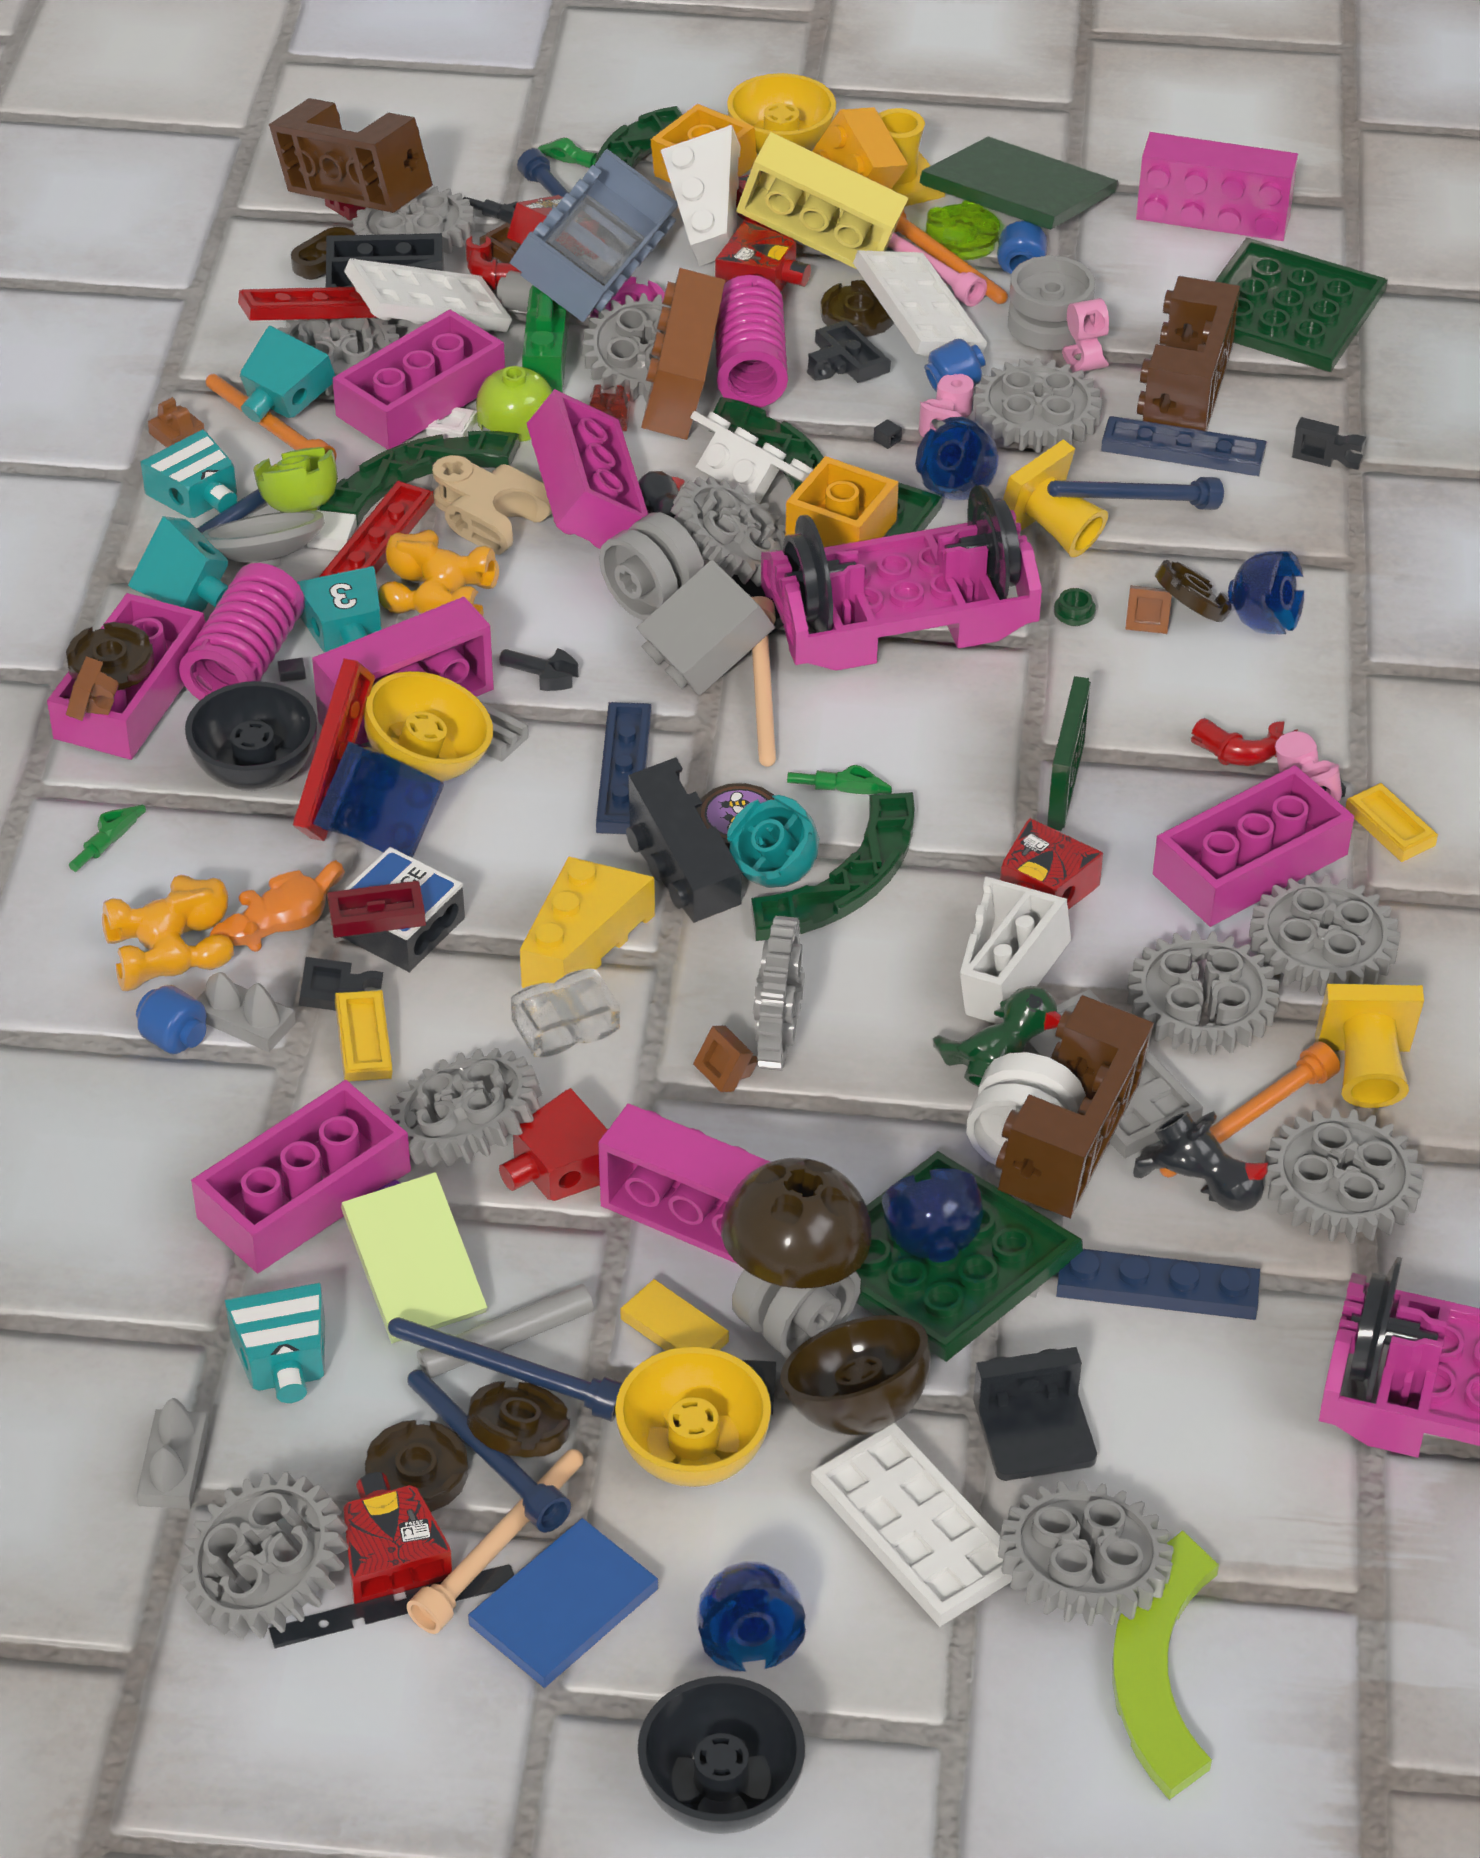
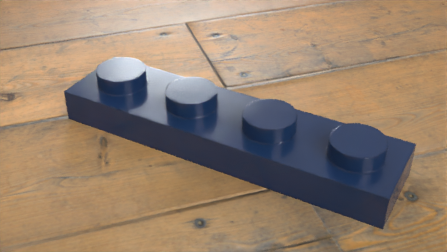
[1056,1249,1260,1320]

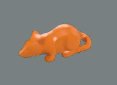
[210,860,345,952]

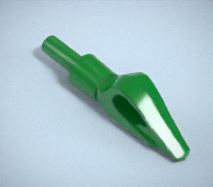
[538,137,597,169]
[787,765,892,795]
[69,805,146,872]

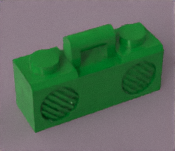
[522,285,569,393]

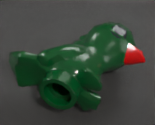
[933,986,1061,1087]

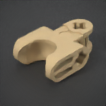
[432,455,552,555]

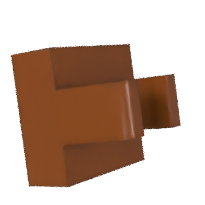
[148,397,205,448]
[1125,585,1172,634]
[66,656,119,721]
[693,1025,758,1092]

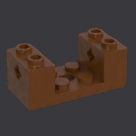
[269,98,433,213]
[1137,276,1240,431]
[995,995,1154,1219]

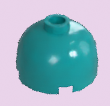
[727,795,820,888]

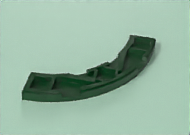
[594,106,683,169]
[709,397,824,493]
[318,431,520,527]
[751,792,915,941]

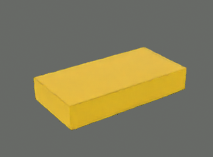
[1345,783,1438,862]
[335,990,393,1081]
[620,1279,729,1351]

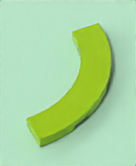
[1112,1530,1219,1800]

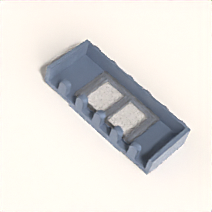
[509,149,678,322]

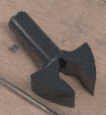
[499,648,579,691]

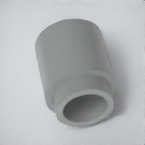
[497,270,533,313]

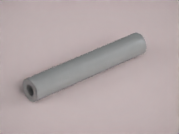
[417,1284,594,1378]

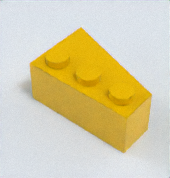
[520,856,655,999]

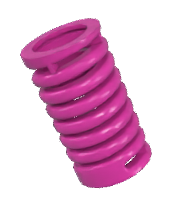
[715,275,788,407]
[179,563,305,700]

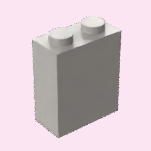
[636,559,775,696]

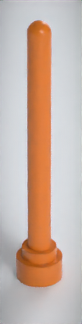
[894,210,1008,304]
[205,374,336,461]
[1159,1042,1340,1178]

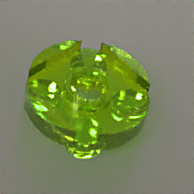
[925,200,1000,260]

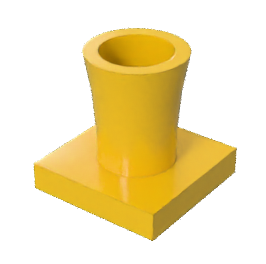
[878,108,945,207]
[1003,439,1108,557]
[1315,984,1424,1108]

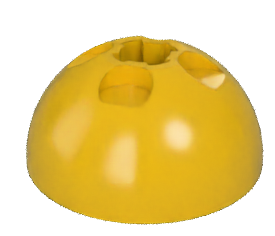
[727,73,836,154]
[364,671,493,783]
[615,1347,771,1487]

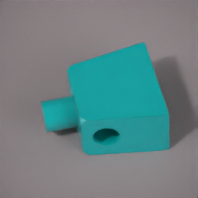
[240,325,336,423]
[128,516,228,612]

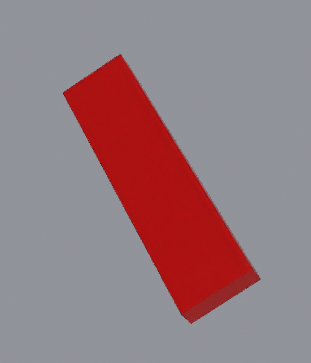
[238,287,377,321]
[319,481,434,577]
[293,658,375,841]

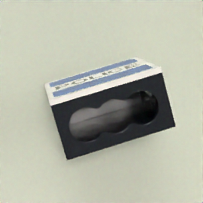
[339,847,465,973]

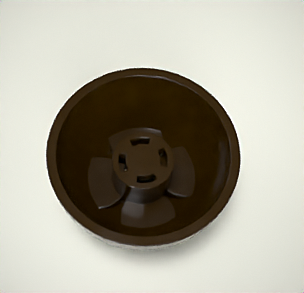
[721,1158,872,1289]
[780,1315,931,1435]

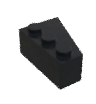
[325,233,444,288]
[626,757,742,923]

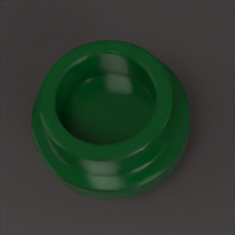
[1054,588,1096,626]

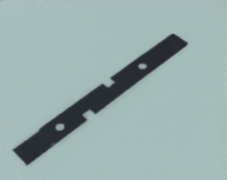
[268,1564,514,1649]

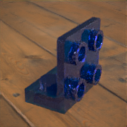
[313,742,444,858]

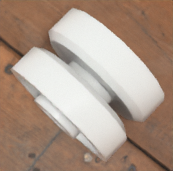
[966,1052,1086,1165]

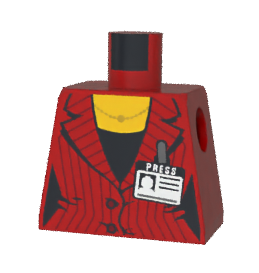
[715,220,811,292]
[1000,818,1103,910]
[343,1472,452,1604]

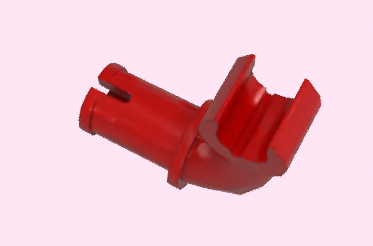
[466,236,521,290]
[1191,718,1298,766]

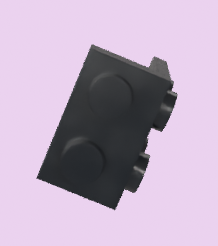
[973,1347,1097,1481]

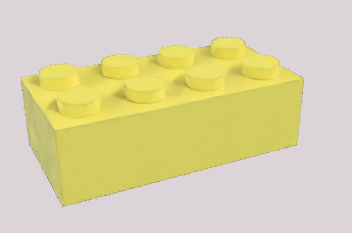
[736,132,908,269]

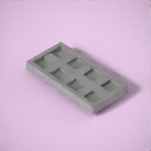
[1024,989,1203,1159]

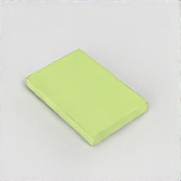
[341,1172,487,1344]

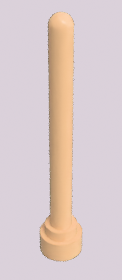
[751,596,776,767]
[406,1449,584,1634]

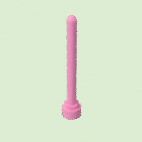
[888,233,987,307]

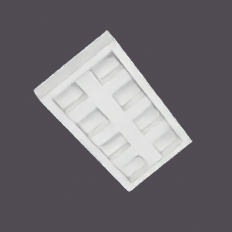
[853,250,987,356]
[344,259,512,332]
[811,1423,1012,1627]

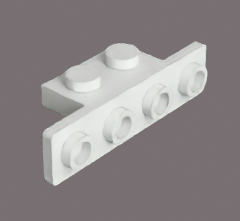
[690,411,813,504]

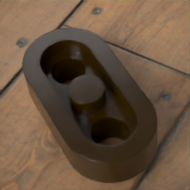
[291,227,356,280]

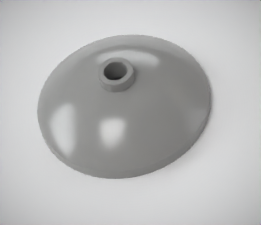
[202,510,325,566]

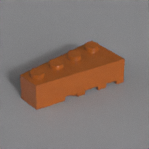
[641,268,725,440]

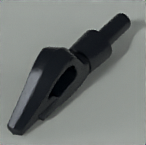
[463,196,520,224]

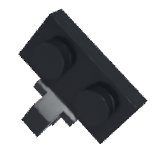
[807,320,891,383]

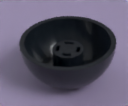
[185,681,317,791]
[637,1676,805,1834]

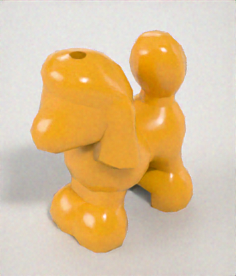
[378,530,499,617]
[102,875,234,991]

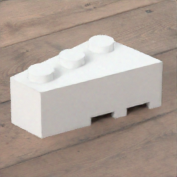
[661,125,740,266]
[960,876,1071,1024]

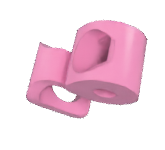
[1062,298,1109,373]
[919,374,974,445]
[1275,731,1342,802]

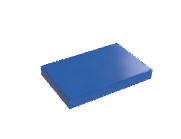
[468,1518,658,1688]

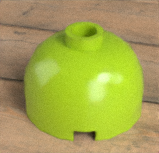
[476,366,552,442]
[253,447,338,513]

